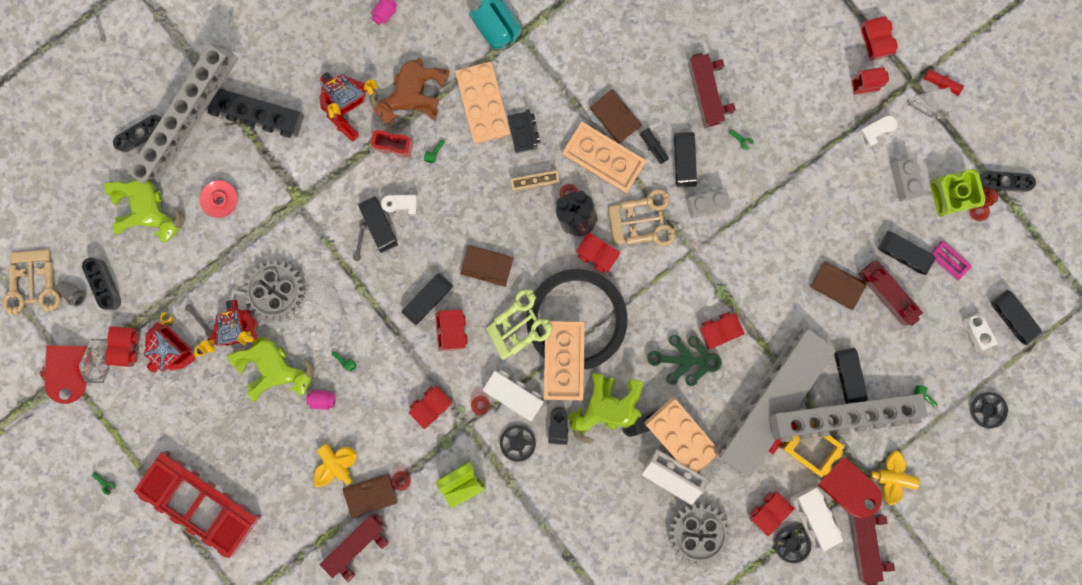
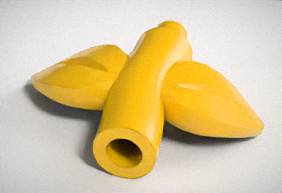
[313,443,357,487]
[870,450,920,505]

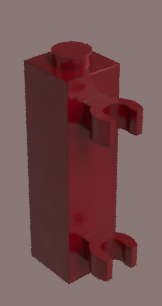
[688,53,736,128]
[858,260,923,326]
[849,508,895,585]
[319,513,389,582]

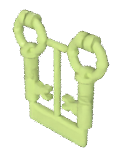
[486,289,553,360]

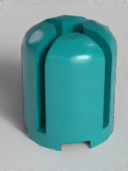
[469,0,522,50]

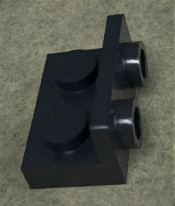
[507,109,540,154]

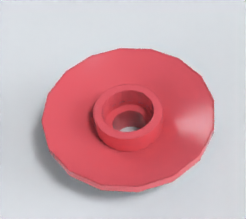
[199,180,238,218]

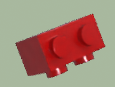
[435,310,468,352]

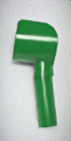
[729,129,754,150]
[424,140,445,164]
[331,351,357,371]
[914,385,938,407]
[92,472,116,495]

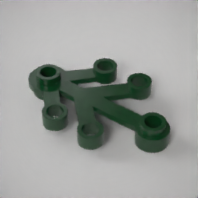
[647,335,722,386]

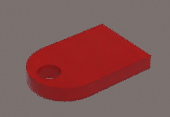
[44,345,88,404]
[818,457,882,518]

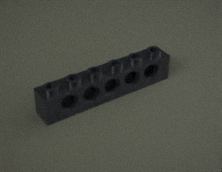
[206,88,304,138]

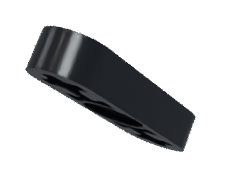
[113,115,162,152]
[979,171,1036,192]

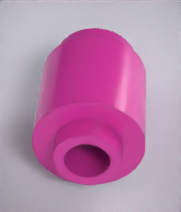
[370,0,398,25]
[306,390,336,410]

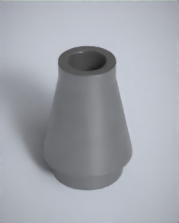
[56,281,86,307]

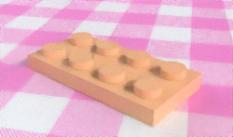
[455,61,511,145]
[562,121,647,194]
[544,321,585,400]
[644,397,717,473]

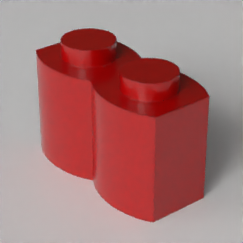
[860,16,898,61]
[851,67,889,95]
[370,130,414,157]
[576,233,620,274]
[699,311,745,350]
[105,326,140,367]
[408,386,453,429]
[749,491,795,536]

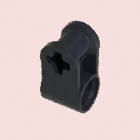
[548,407,568,445]

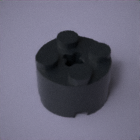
[556,191,598,237]

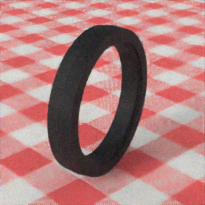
[526,269,628,370]

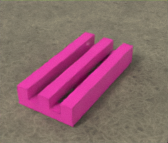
[931,241,972,280]

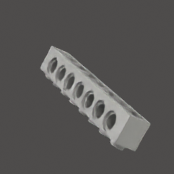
[769,394,928,442]

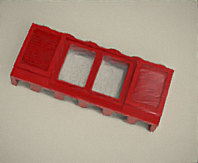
[133,451,261,558]

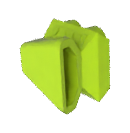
[930,169,985,217]
[435,460,487,509]

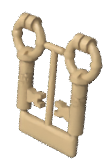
[608,189,676,246]
[2,249,61,315]

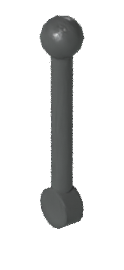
[353,222,367,261]
[185,304,213,337]

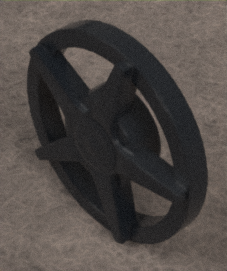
[970,392,1008,429]
[500,425,536,462]
[775,526,812,564]

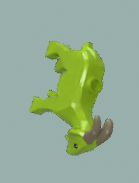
[104,178,185,243]
[226,337,315,402]
[568,373,644,443]

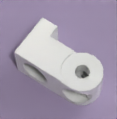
[857,116,897,149]
[381,195,418,216]
[963,313,998,353]

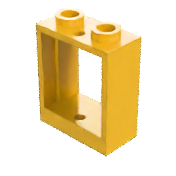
[780,421,844,478]

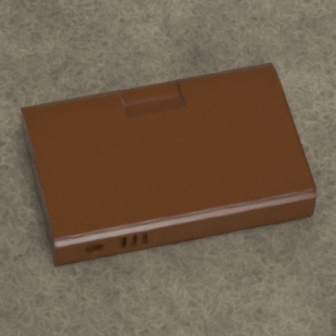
[589,89,642,144]
[460,245,514,287]
[810,261,867,310]
[342,473,398,518]

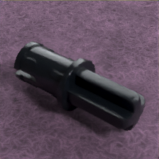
[639,128,669,164]

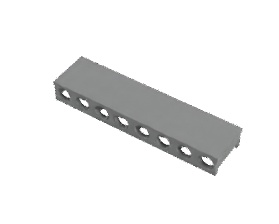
[127,43,239,184]
[714,327,836,478]

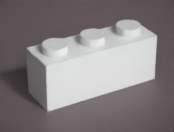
[483,369,544,421]
[642,449,707,505]
[790,487,843,552]

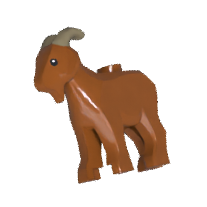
[370,57,450,125]

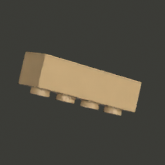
[511,170,560,192]

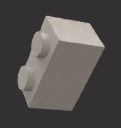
[890,157,925,202]
[686,189,731,219]

